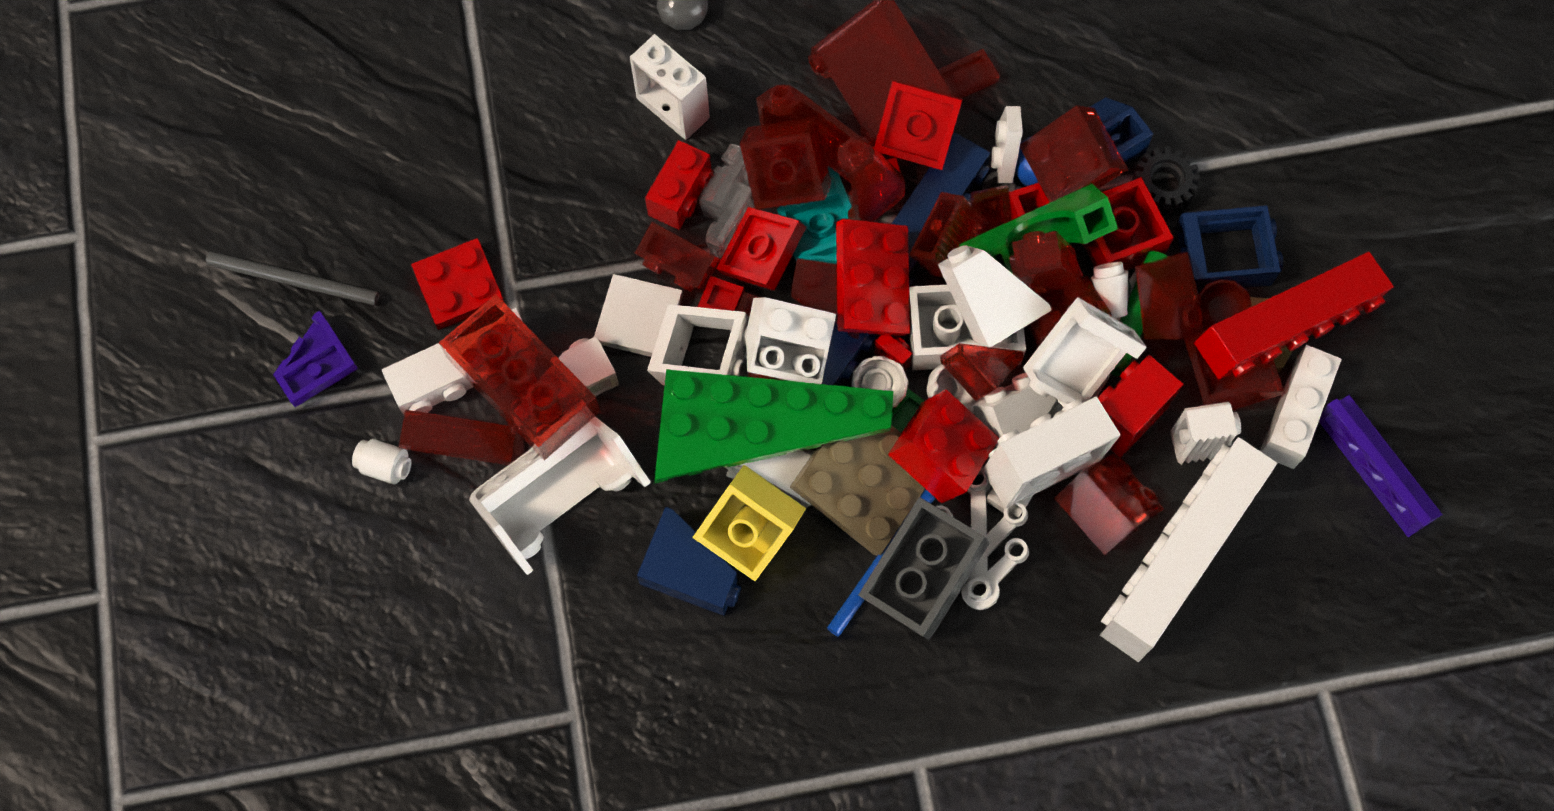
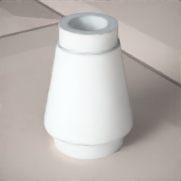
[1091,262,1128,318]

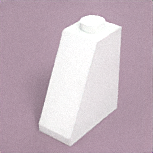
[938,245,1052,348]

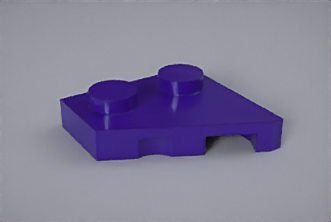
[273,310,358,408]

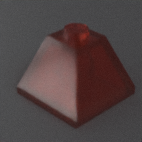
[1135,252,1203,339]

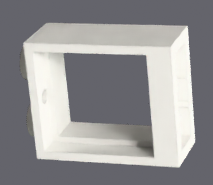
[630,34,710,140]
[647,304,749,385]

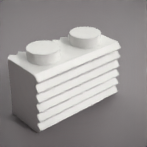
[1171,402,1241,465]

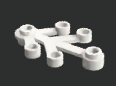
[936,466,1029,610]

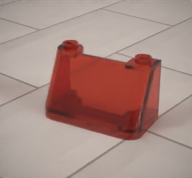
[808,0,952,162]
[756,84,905,222]

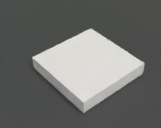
[594,274,683,357]

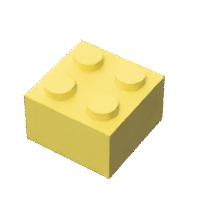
[693,465,806,581]

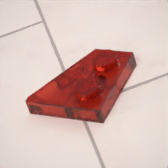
[791,258,860,339]

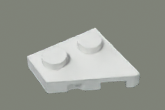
[991,106,1023,183]

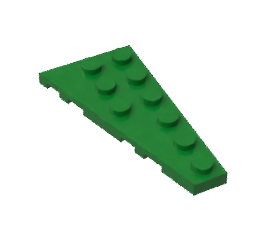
[655,369,894,483]

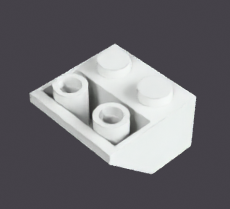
[746,297,836,384]

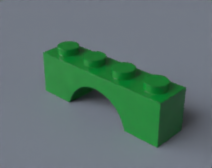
[959,184,1118,276]

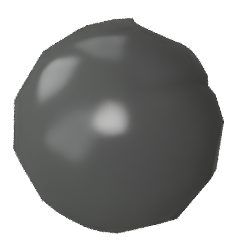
[657,0,708,30]

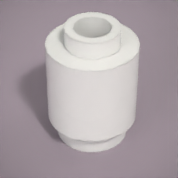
[352,439,412,485]

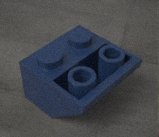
[1048,98,1153,185]

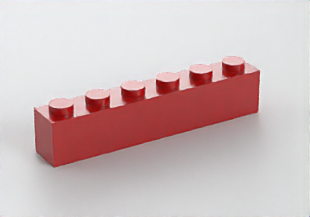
[1194,252,1394,380]

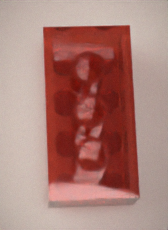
[439,295,600,461]

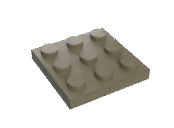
[790,425,925,555]

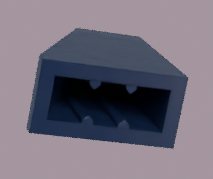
[637,507,741,616]

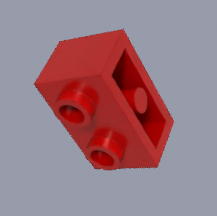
[645,140,714,230]

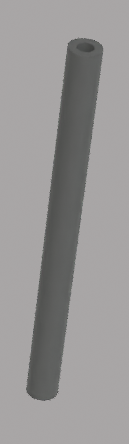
[206,251,380,306]

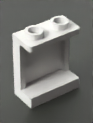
[1023,297,1146,407]

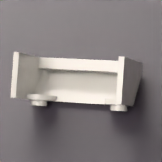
[469,412,651,575]

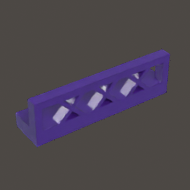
[1319,395,1443,538]

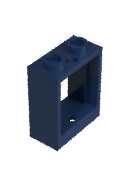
[1175,206,1283,293]

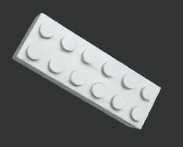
[1100,437,1277,662]

